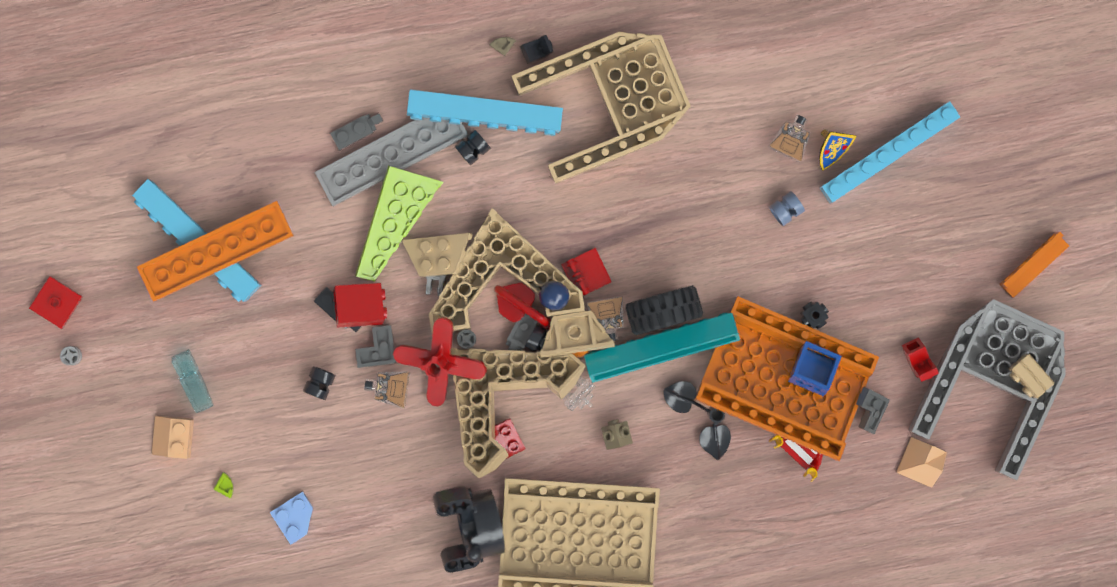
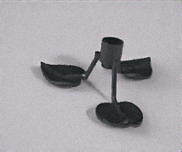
[663,381,731,460]

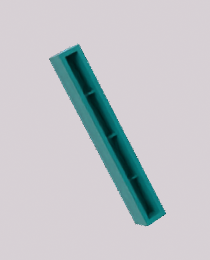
[584,313,740,383]

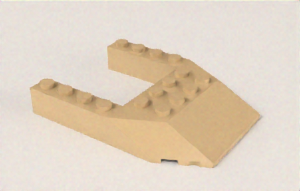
[512,32,691,184]

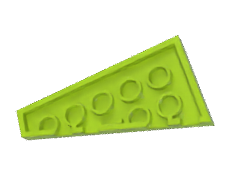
[355,165,443,282]

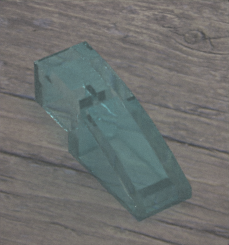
[171,349,214,413]

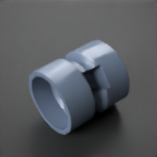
[769,191,805,226]

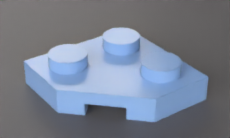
[270,492,313,545]

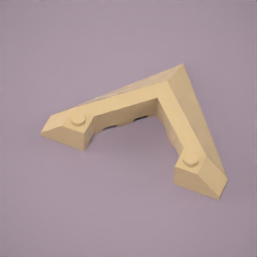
[429,208,585,333]
[451,348,586,478]

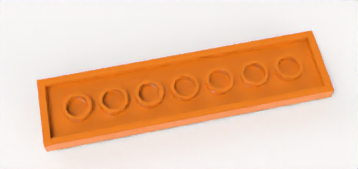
[137,201,294,302]

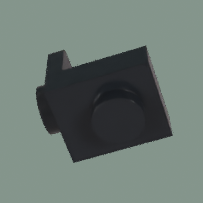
[520,35,554,64]

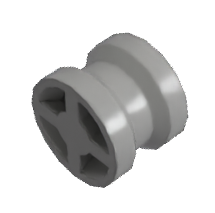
[60,346,82,365]

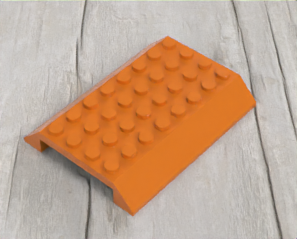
[695,296,879,461]

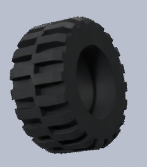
[626,285,703,335]

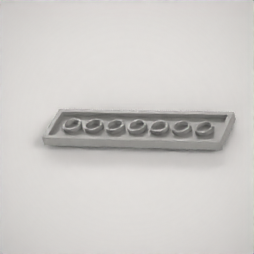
[315,117,468,207]

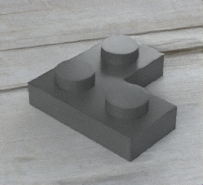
[355,325,396,368]
[856,387,890,434]

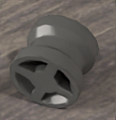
[457,329,476,349]

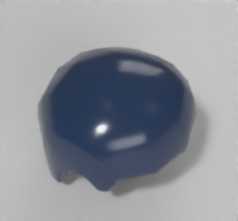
[538,281,570,311]

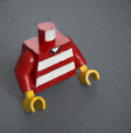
[769,435,823,482]

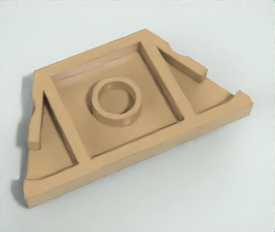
[403,233,472,277]
[540,311,615,358]

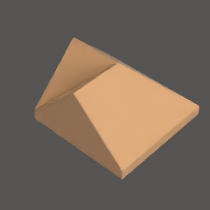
[896,437,947,487]

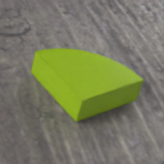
[214,472,234,498]

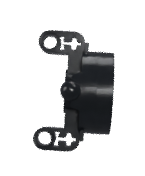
[432,486,505,573]

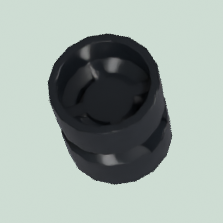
[455,130,491,166]
[525,325,547,352]
[303,366,336,400]

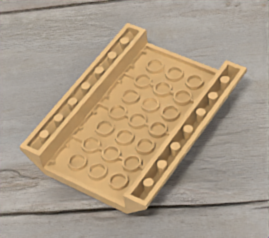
[498,478,660,587]

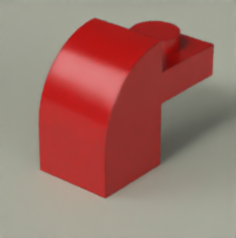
[901,337,939,382]

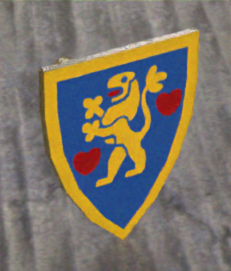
[819,129,856,171]

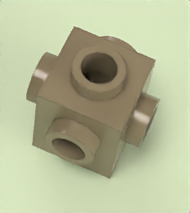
[601,419,633,450]

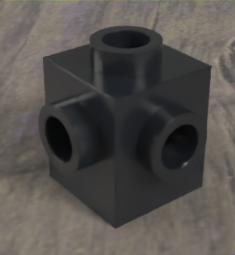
[800,301,829,329]

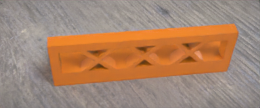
[999,231,1069,298]

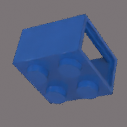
[788,341,842,396]

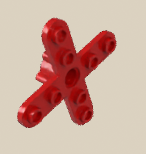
[393,317,487,407]

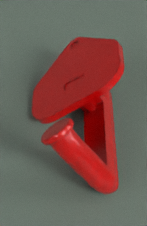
[494,283,552,329]

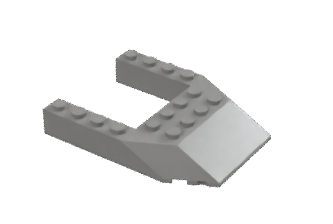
[908,299,1066,480]

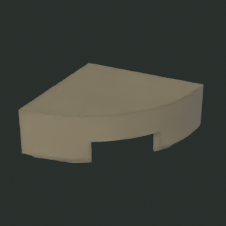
[489,37,516,56]

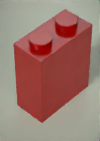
[333,283,387,328]

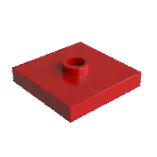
[29,276,83,329]

